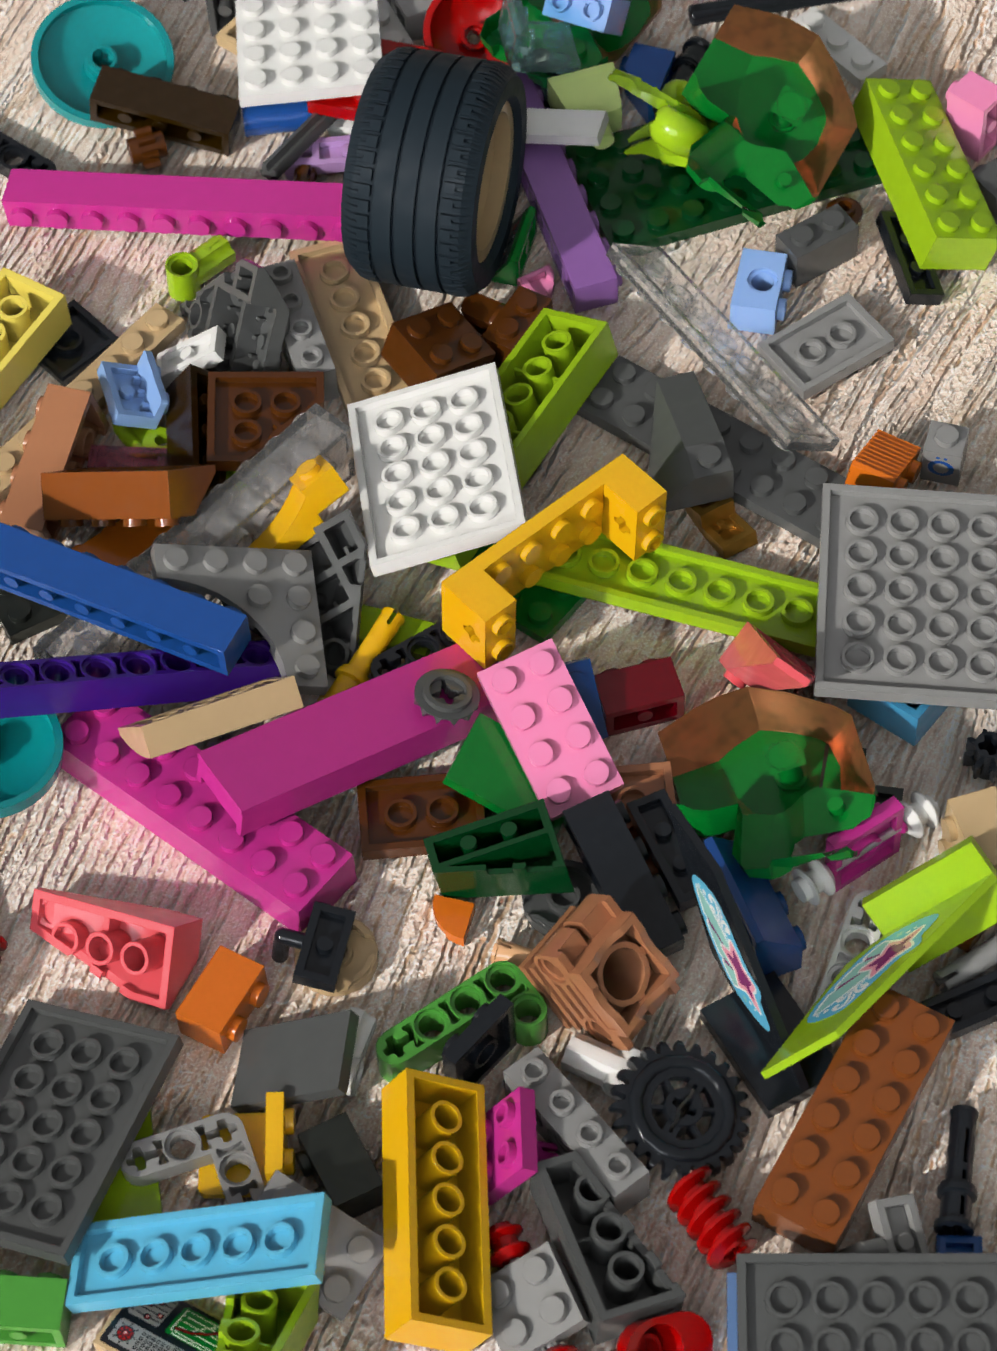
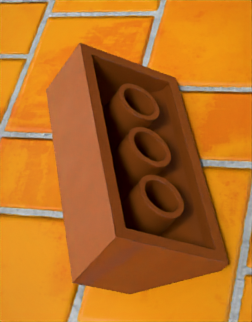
[41,465,216,527]

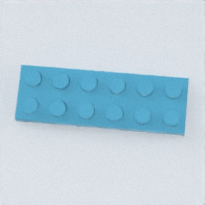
[65,1192,332,1314]

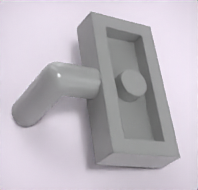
[836,1193,929,1253]

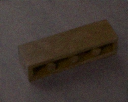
[90,65,241,156]
[166,364,227,522]

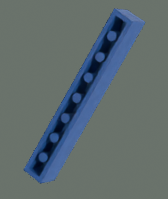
[0,522,251,676]

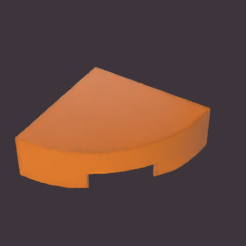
[433,894,476,946]

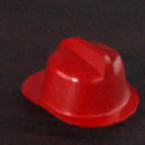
[611,1311,713,1351]

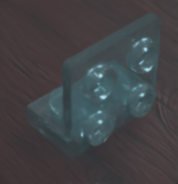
[498,0,581,74]

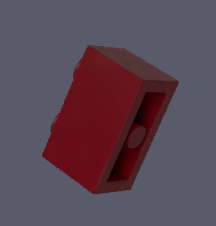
[594,656,685,737]

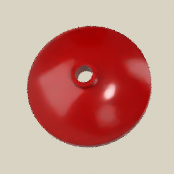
[423,0,529,70]

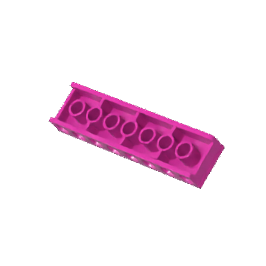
[196,643,500,837]

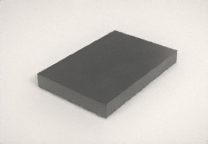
[230,1009,359,1113]

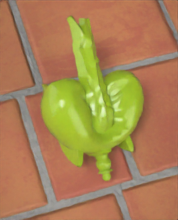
[607,68,718,168]

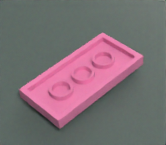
[477,638,624,821]

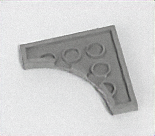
[150,543,328,695]

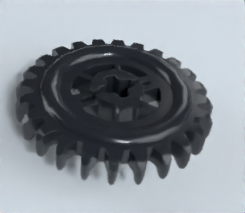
[608,1040,751,1181]

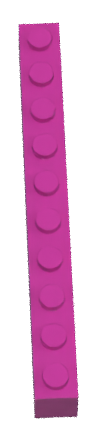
[1,168,343,242]

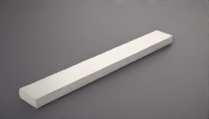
[327,108,609,146]

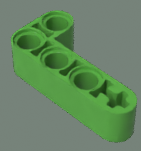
[376,961,548,1082]

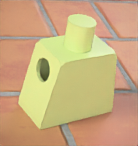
[547,62,622,150]

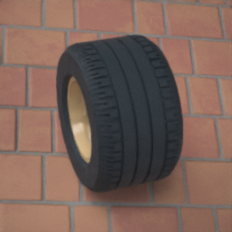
[341,46,527,297]

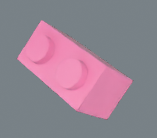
[945,70,997,162]

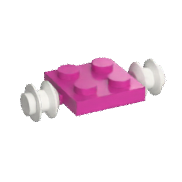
[791,791,940,906]

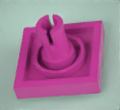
[485,1086,558,1206]

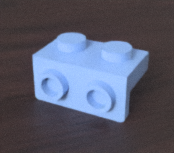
[97,350,170,430]

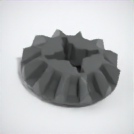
[414,669,480,725]

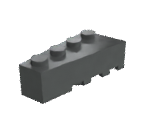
[529,1151,686,1345]

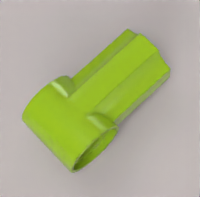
[165,234,236,302]

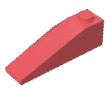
[719,621,814,690]
[30,887,203,1010]

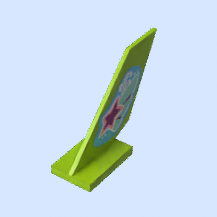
[761,836,997,1080]

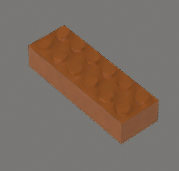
[751,988,955,1253]

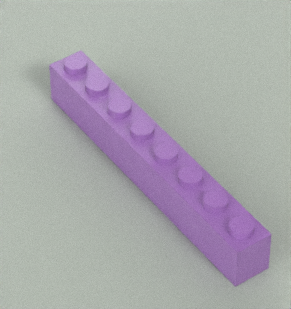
[516,70,623,314]

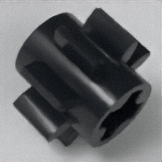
[962,729,997,783]

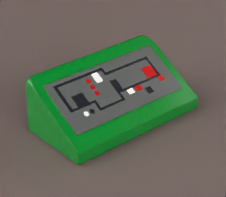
[492,206,537,286]

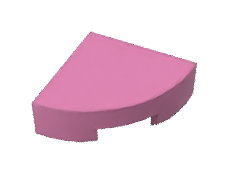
[517,264,555,298]

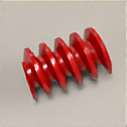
[667,1166,758,1269]

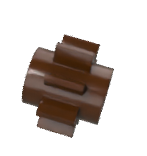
[126,125,168,171]

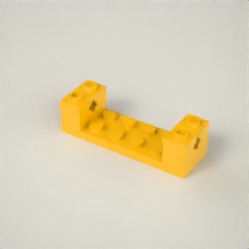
[441,453,667,669]

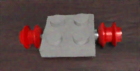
[489,1221,591,1351]

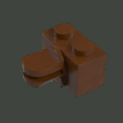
[461,285,553,369]

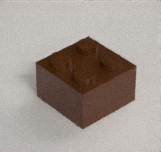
[381,302,496,387]

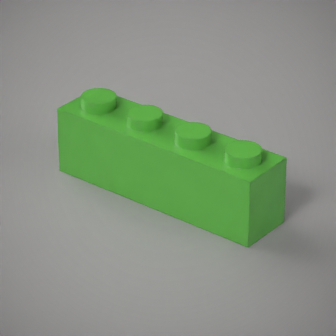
[0,1270,72,1348]

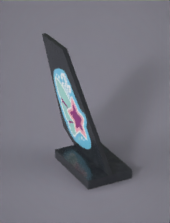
[668,803,834,1119]

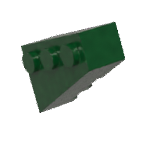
[423,799,575,898]

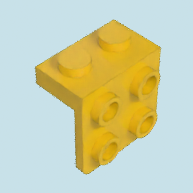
[198,1092,296,1199]

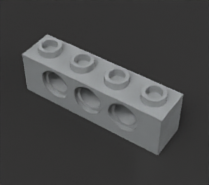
[264,259,339,402]
[503,1046,649,1215]

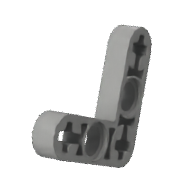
[120,1112,265,1204]

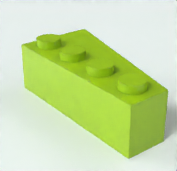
[214,1284,320,1351]

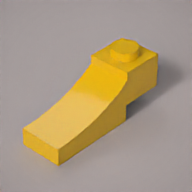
[247,455,349,550]

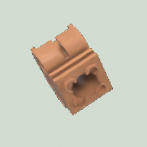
[519,894,681,1051]

